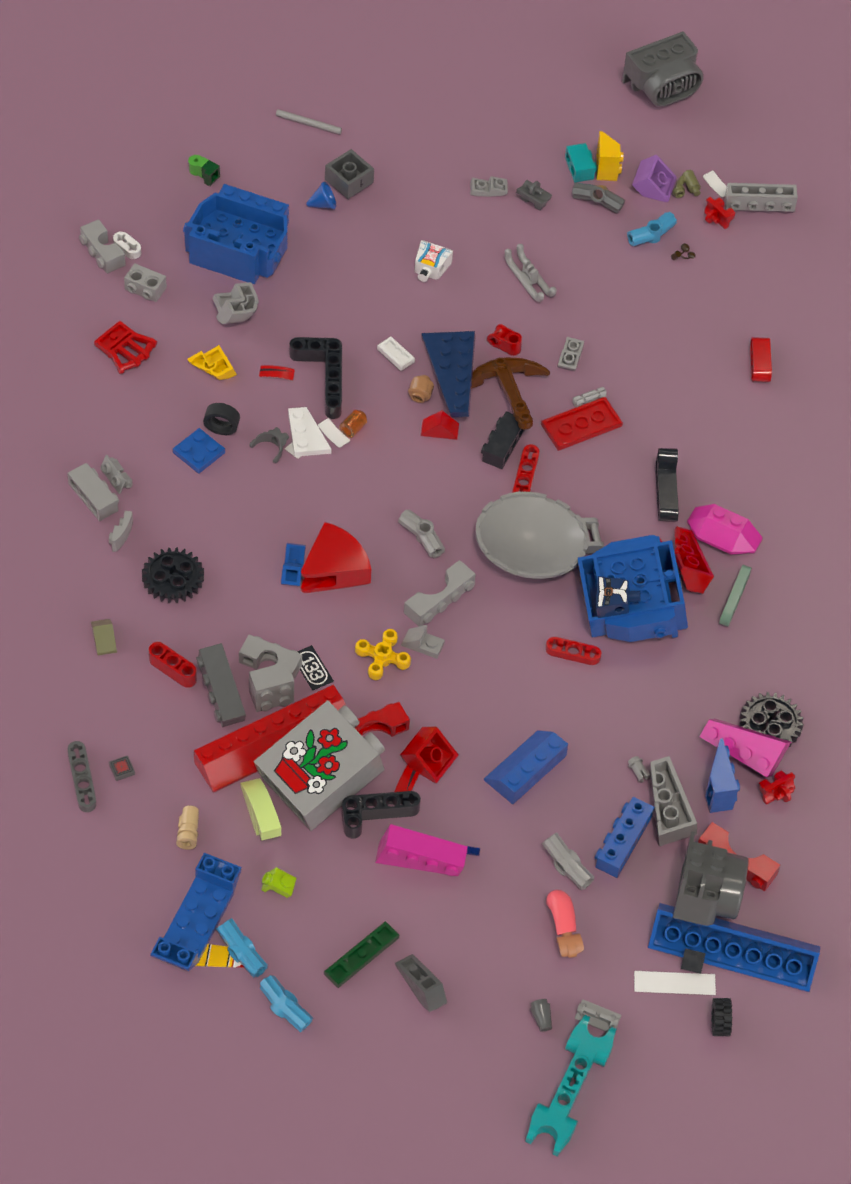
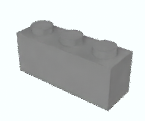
[68,463,119,522]

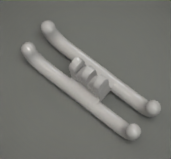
[505,244,556,302]

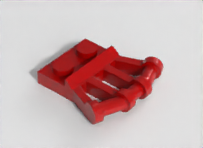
[94,321,157,374]

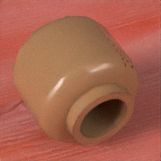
[408,375,434,403]

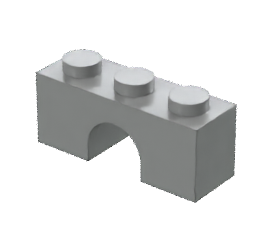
[79,219,126,274]
[239,635,302,680]

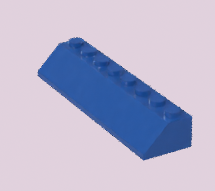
[648,903,820,992]

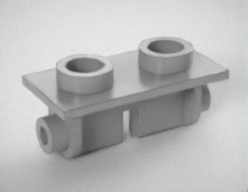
[100,455,133,494]
[575,999,621,1032]

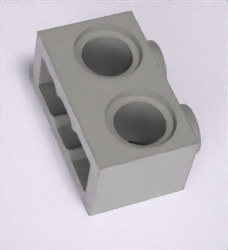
[124,263,167,302]

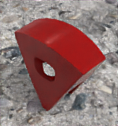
[301,522,372,593]

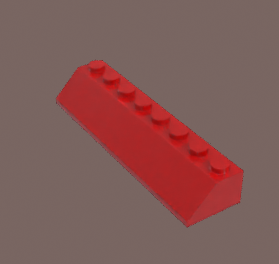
[194,684,346,793]

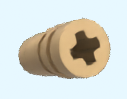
[176,806,199,850]

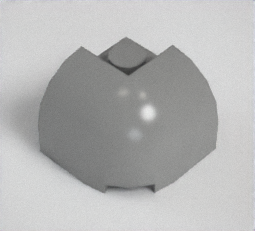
[213,282,259,324]

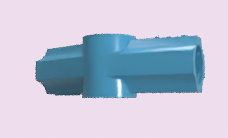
[627,212,677,246]
[216,918,268,978]
[260,975,313,1032]

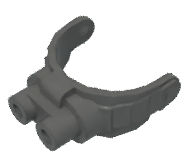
[250,427,289,463]

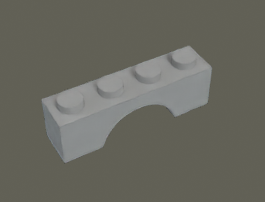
[404,560,476,626]

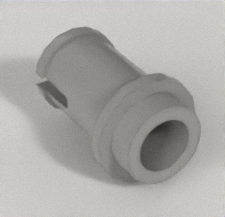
[628,756,650,783]

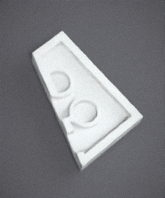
[288,407,331,457]

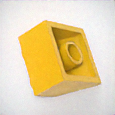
[596,131,624,181]

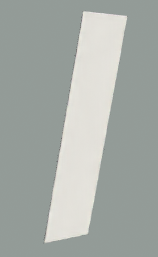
[634,971,716,995]

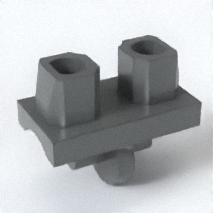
[516,180,552,210]

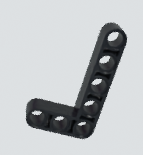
[289,337,342,419]

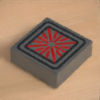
[109,755,135,781]

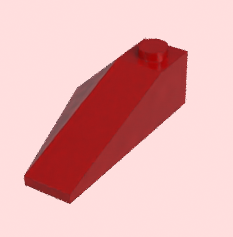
[675,526,714,594]

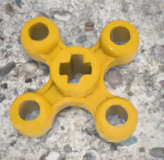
[355,629,411,680]

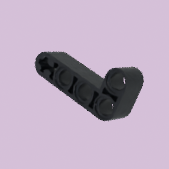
[655,448,679,521]
[342,791,421,839]

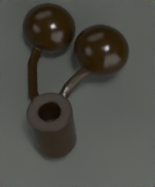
[671,243,696,260]

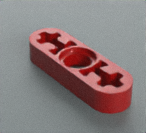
[546,637,602,665]

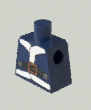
[596,576,641,618]

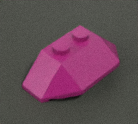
[687,504,763,554]

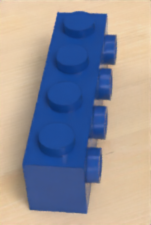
[595,797,655,878]

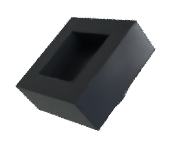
[681,948,706,974]

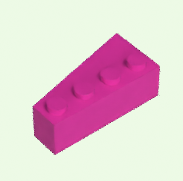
[699,719,791,777]
[375,824,468,876]

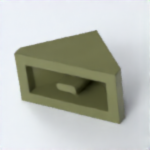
[91,619,117,656]

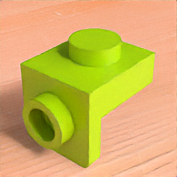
[261,867,297,898]

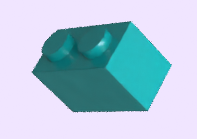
[565,143,597,183]

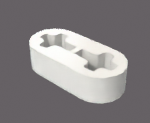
[113,231,141,259]

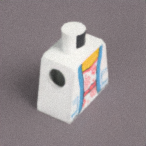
[415,240,453,282]

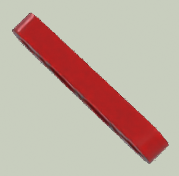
[512,444,540,493]

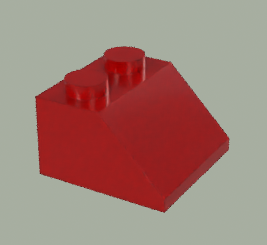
[400,726,459,783]

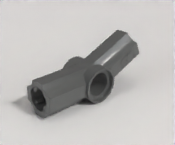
[572,183,626,213]

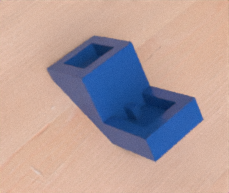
[281,543,306,586]

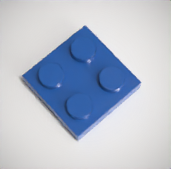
[173,428,225,474]

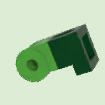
[188,155,220,187]

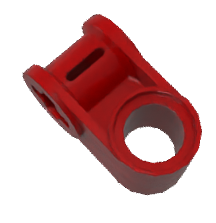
[487,324,522,356]

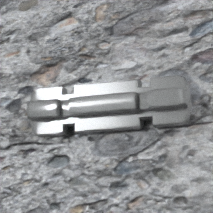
[572,387,607,407]

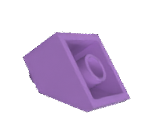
[632,154,677,202]

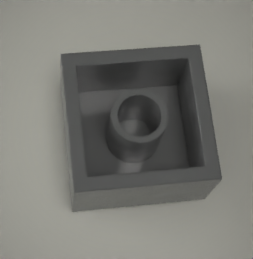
[325,149,374,199]

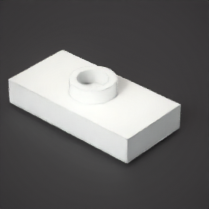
[377,337,415,371]

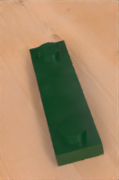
[324,921,400,988]

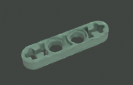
[719,565,752,627]

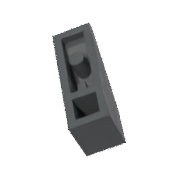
[395,954,447,1012]

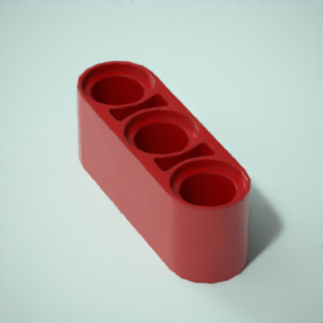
[750,337,772,382]
[149,642,197,688]

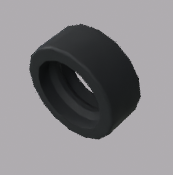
[203,403,240,435]

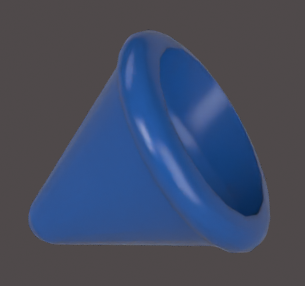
[306,182,336,209]

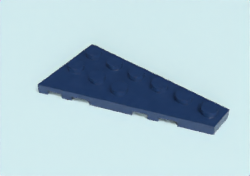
[421,331,476,417]

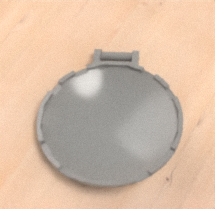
[476,492,604,579]

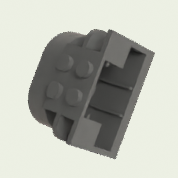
[622,31,704,107]
[673,831,749,926]

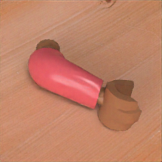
[546,890,584,958]

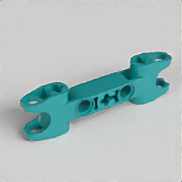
[525,1015,617,1157]

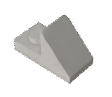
[401,625,445,659]

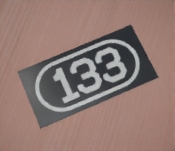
[297,645,334,691]

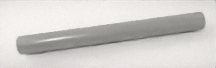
[276,109,342,135]

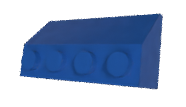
[484,730,568,804]

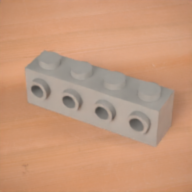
[725,183,798,212]

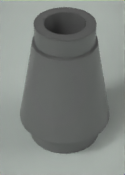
[530,999,552,1032]

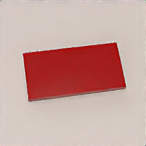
[541,397,623,451]

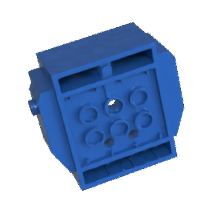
[183,184,289,285]
[578,535,688,642]

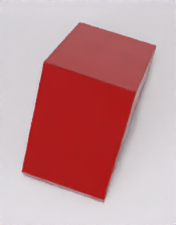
[421,410,459,440]

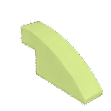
[240,778,281,840]

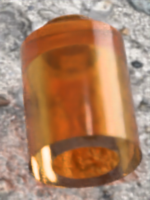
[339,410,367,438]

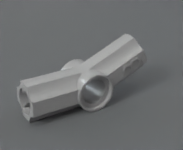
[398,509,445,558]
[542,832,594,890]

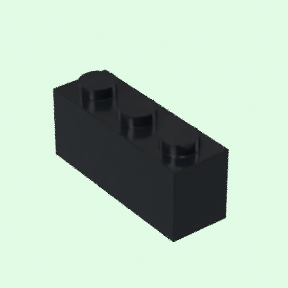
[481,411,525,469]

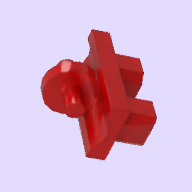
[704,197,735,229]
[759,770,795,805]

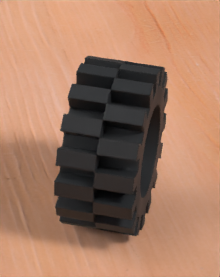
[711,998,732,1037]

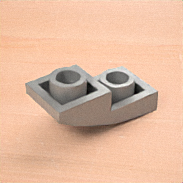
[470,176,508,197]
[558,337,584,371]
[109,511,133,552]

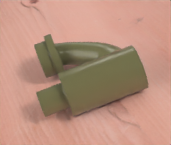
[672,170,701,198]

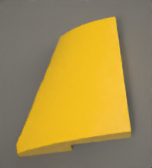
[188,345,237,380]

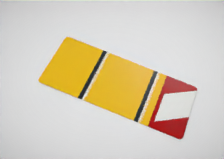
[196,944,244,968]

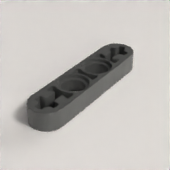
[68,741,96,812]

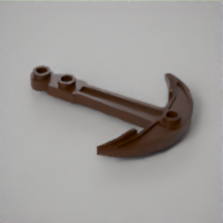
[471,357,550,429]

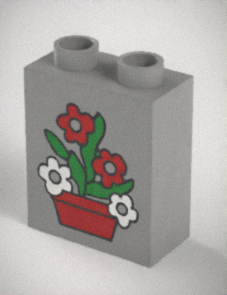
[254,700,385,831]

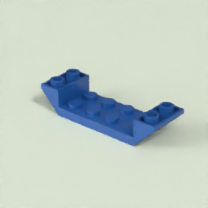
[150,853,242,971]

